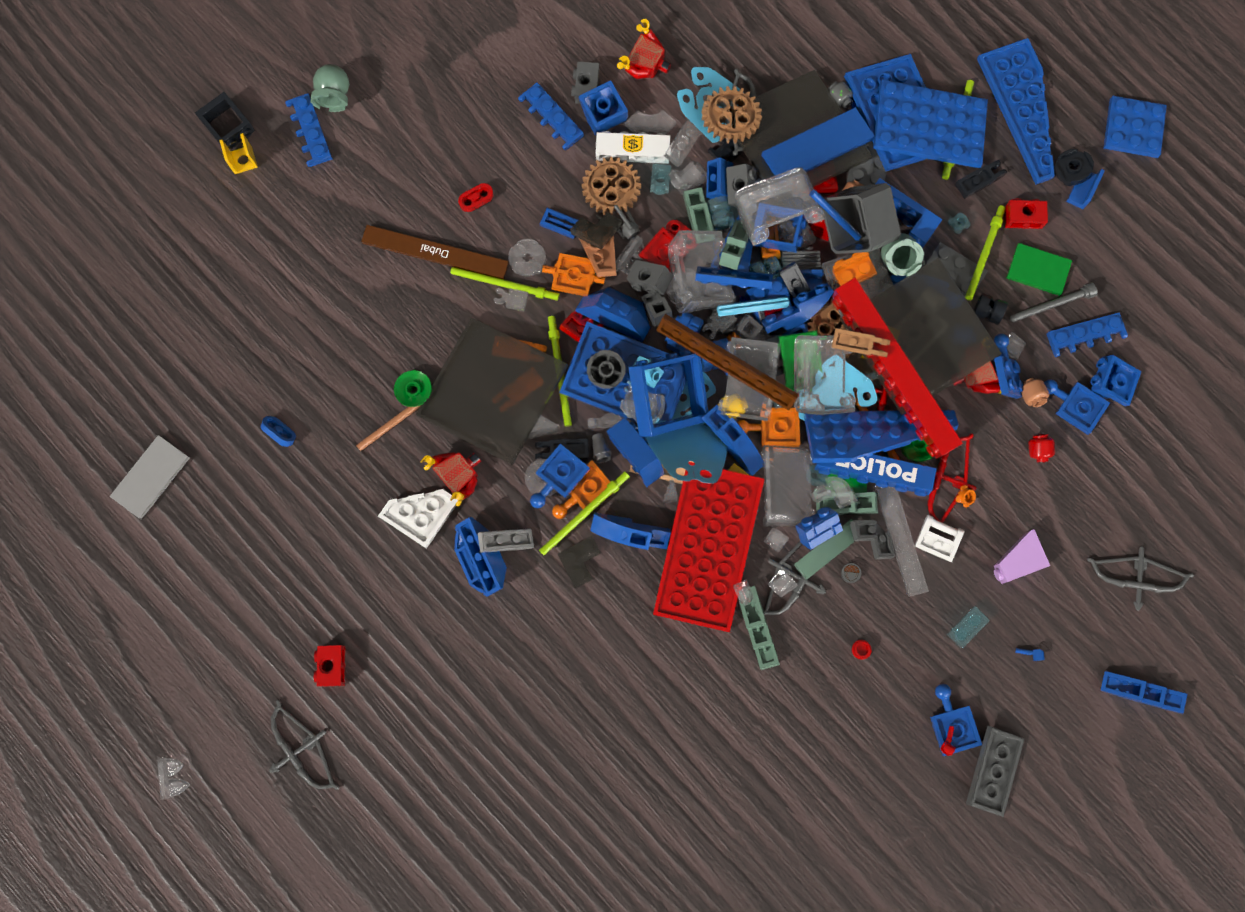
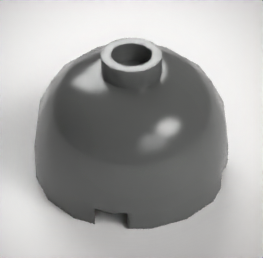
[587,350,625,389]

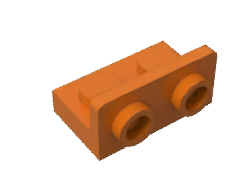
[832,252,877,286]

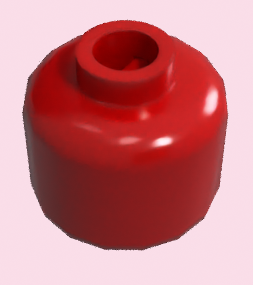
[1028,434,1055,462]

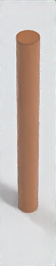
[356,405,422,451]

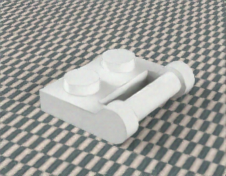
[914,515,964,562]

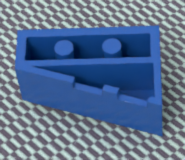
[607,418,665,487]

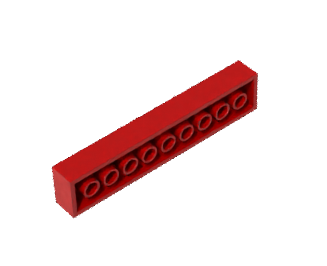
[832,277,963,459]

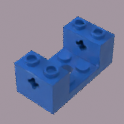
[875,178,942,249]

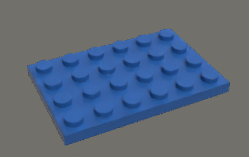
[844,54,926,171]
[873,80,988,168]
[559,322,687,423]

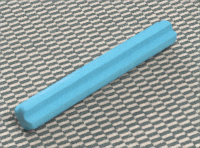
[717,296,789,316]

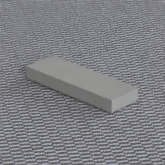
[478,529,534,553]

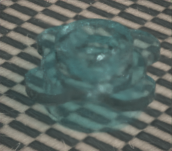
[948,212,970,234]

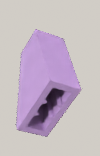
[994,530,1050,584]

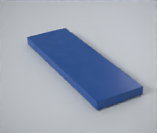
[761,107,875,185]

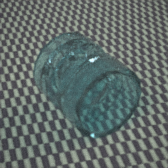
[707,196,735,230]
[749,256,781,279]

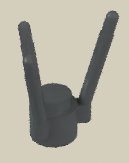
[596,205,640,240]

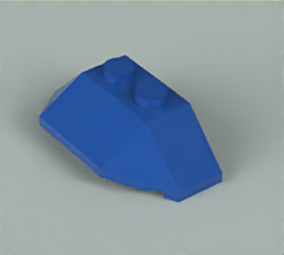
[575,287,651,343]
[455,517,507,597]

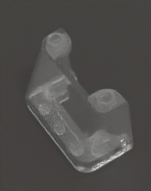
[735,168,825,246]
[668,230,734,313]
[794,335,855,415]
[718,337,780,421]
[761,445,815,526]

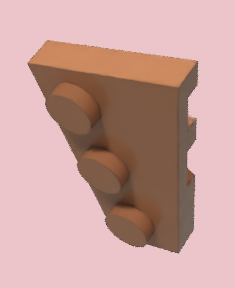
[576,227,617,277]

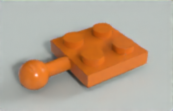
[737,408,800,447]
[552,460,613,519]

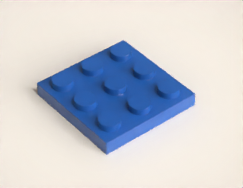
[1103,96,1167,158]

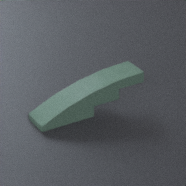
[794,519,855,580]
[738,586,780,670]

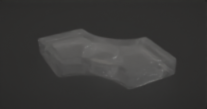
[625,110,676,134]

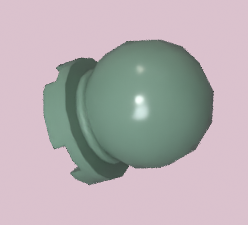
[311,64,350,112]
[881,233,924,277]

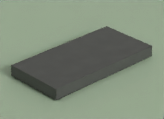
[966,726,1024,817]

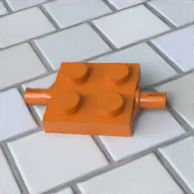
[542,253,606,296]

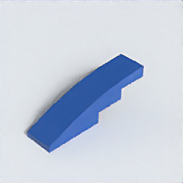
[1100,671,1187,714]

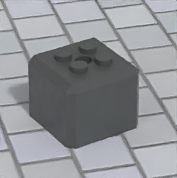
[822,183,901,254]

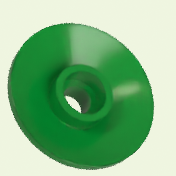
[394,370,432,407]

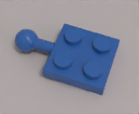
[993,334,1023,399]
[1044,380,1110,435]
[530,444,590,508]
[930,684,982,756]

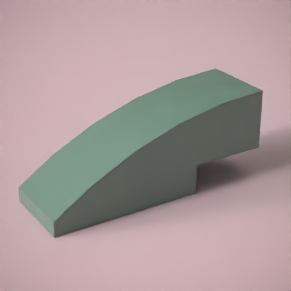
[683,187,715,243]
[719,219,754,270]
[816,492,878,515]

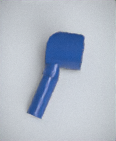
[1015,648,1045,661]

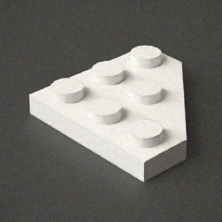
[378,489,458,549]

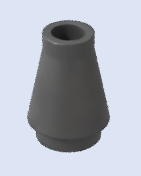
[592,433,612,463]

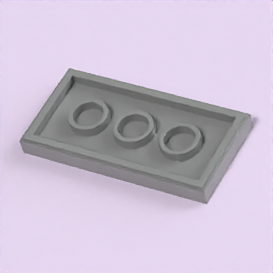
[109,435,190,519]

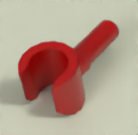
[940,726,956,756]

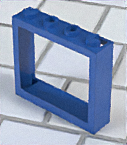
[628,350,709,437]

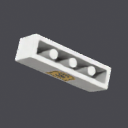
[596,131,670,164]

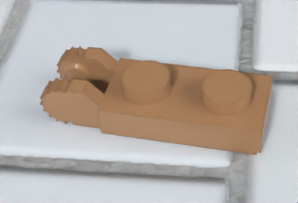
[831,328,890,357]

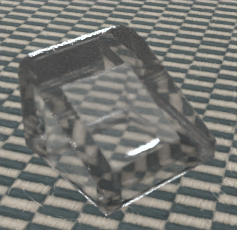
[1007,332,1026,360]
[663,480,678,504]
[764,528,789,552]
[768,570,798,597]
[734,580,754,606]

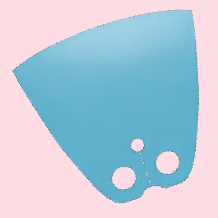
[645,421,727,483]

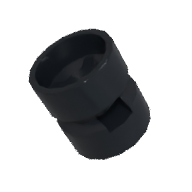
[973,293,1008,325]

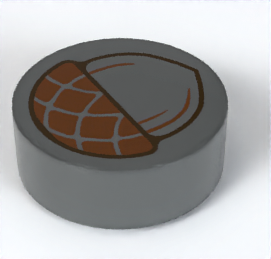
[841,563,861,583]

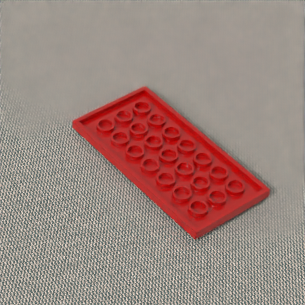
[653,462,764,632]

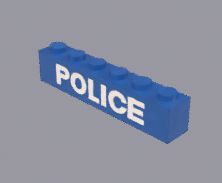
[814,454,937,496]

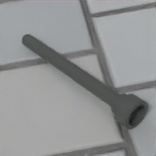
[1010,282,1097,322]

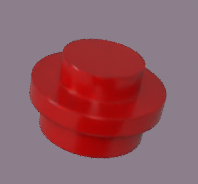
[851,640,872,660]

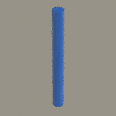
[809,190,861,241]

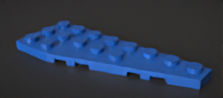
[977,38,1055,185]
[804,410,959,463]

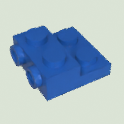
[1090,355,1141,406]

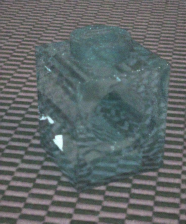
[650,164,671,195]

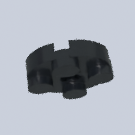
[1055,149,1094,186]

